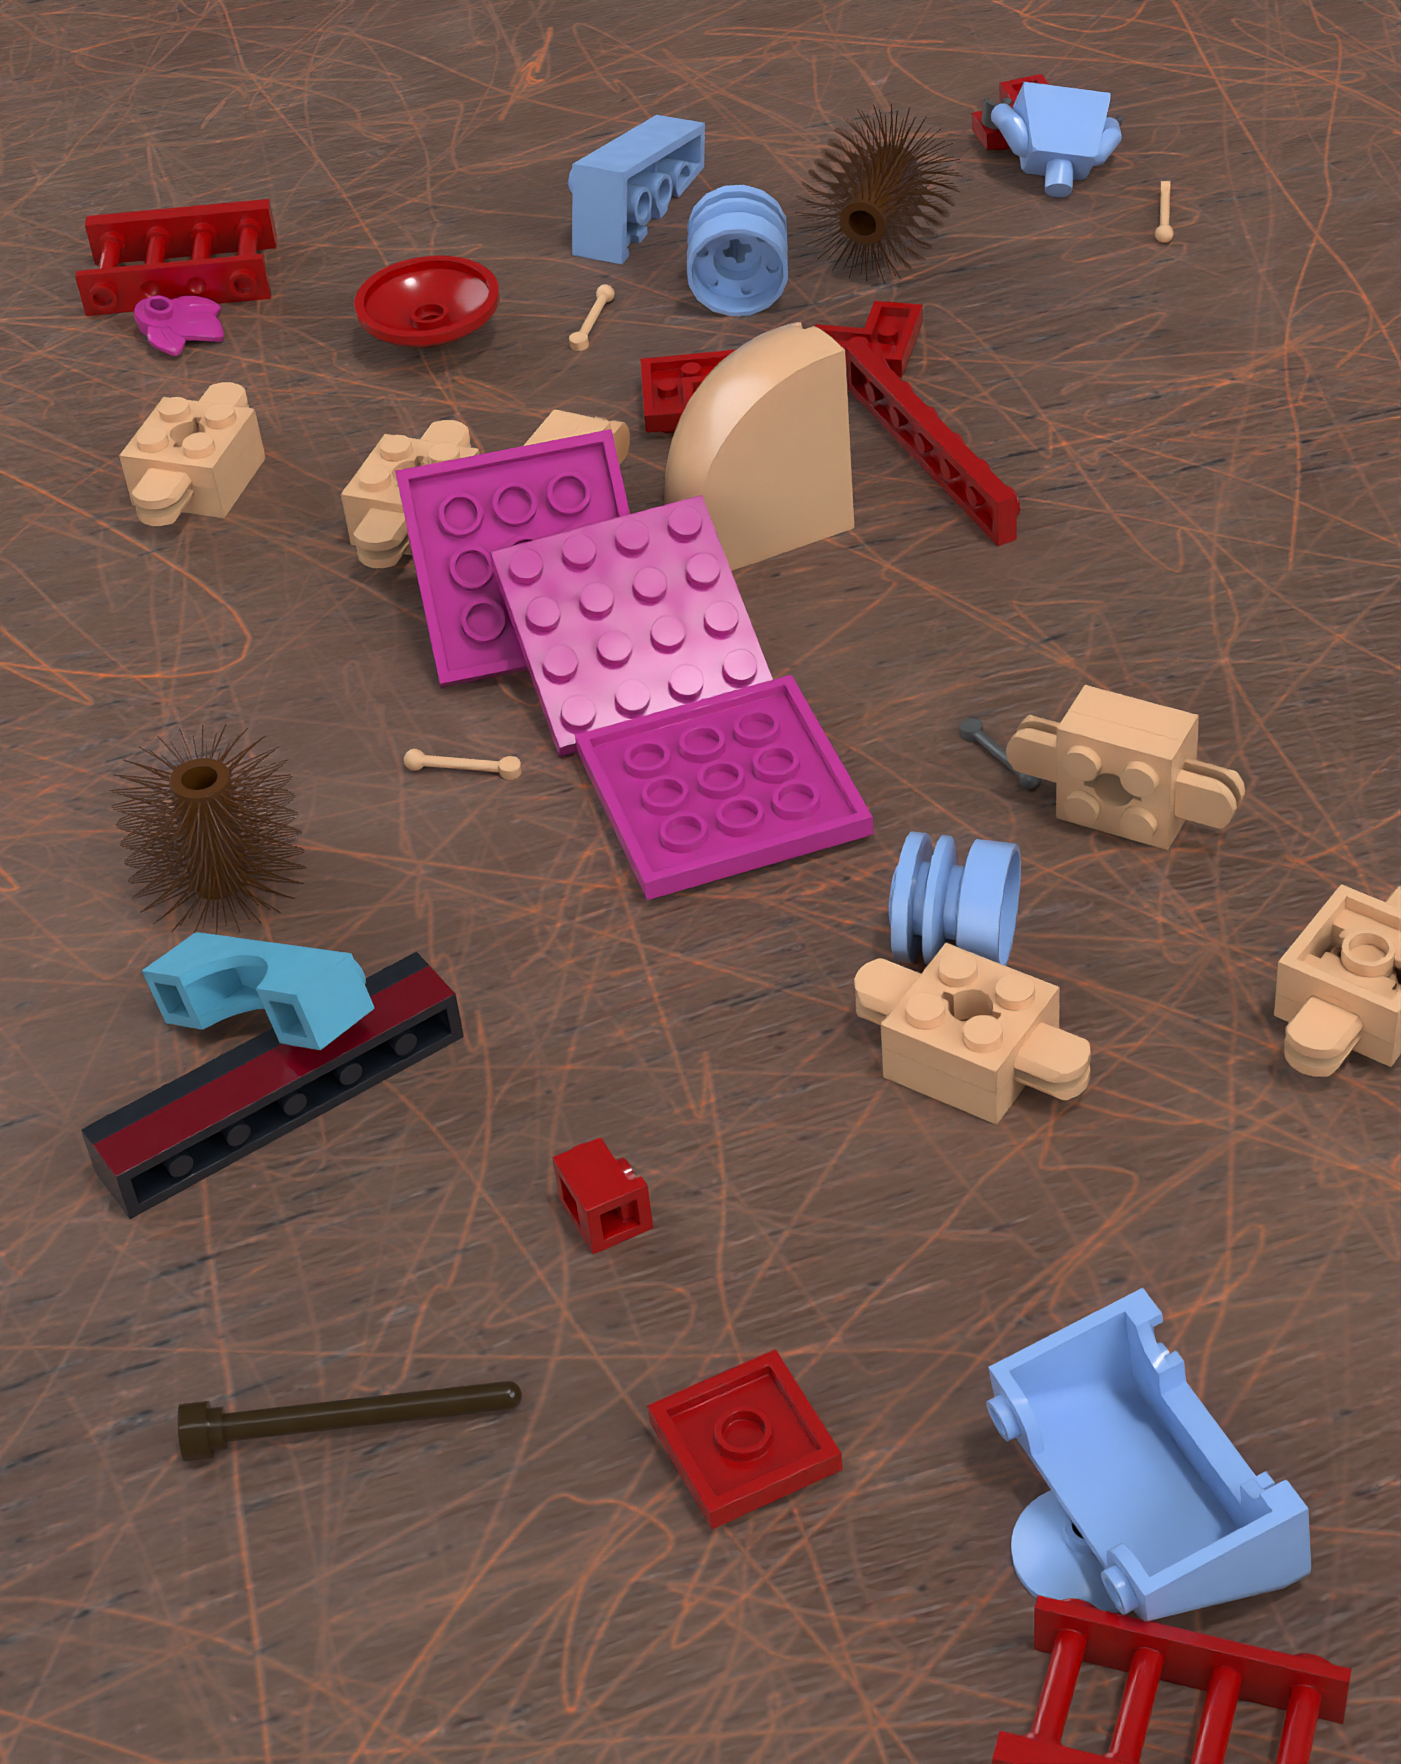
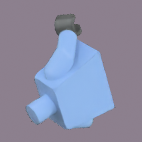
[981,82,1124,197]

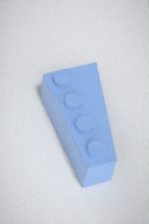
[568,115,705,265]

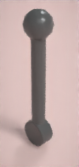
[960,718,1042,790]

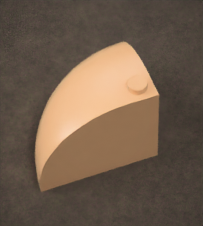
[664,322,855,571]

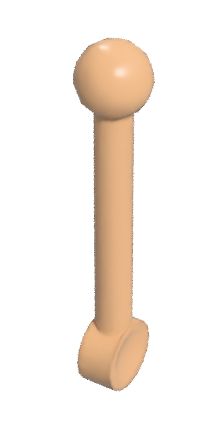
[1155,181,1174,243]
[569,284,615,351]
[404,749,522,780]

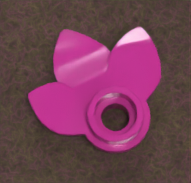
[134,296,224,356]

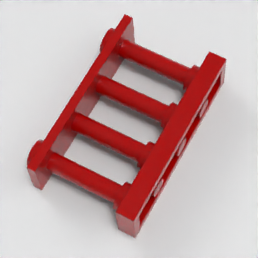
[75,199,278,316]
[992,1595,1352,1764]

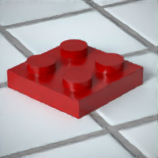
[647,1349,843,1529]

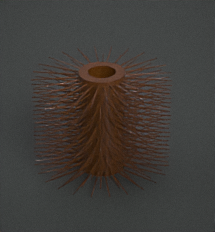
[795,104,963,283]
[109,724,307,935]

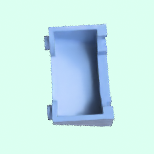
[986,1288,1311,1621]

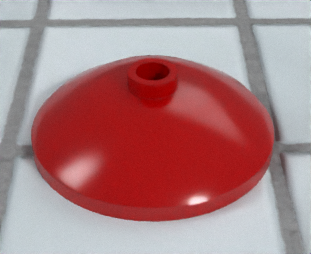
[354,255,500,348]

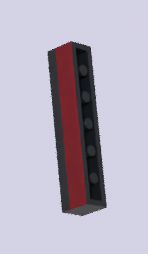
[81,951,464,1219]

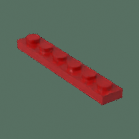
[845,341,1021,546]

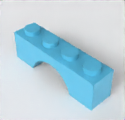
[142,932,375,1050]

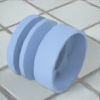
[687,185,788,316]
[888,831,1021,966]

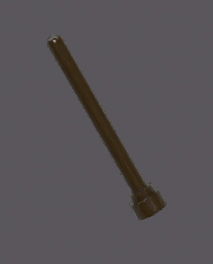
[177,1381,522,1461]

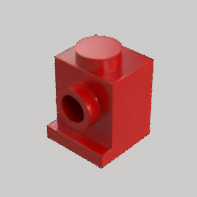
[552,1137,654,1255]

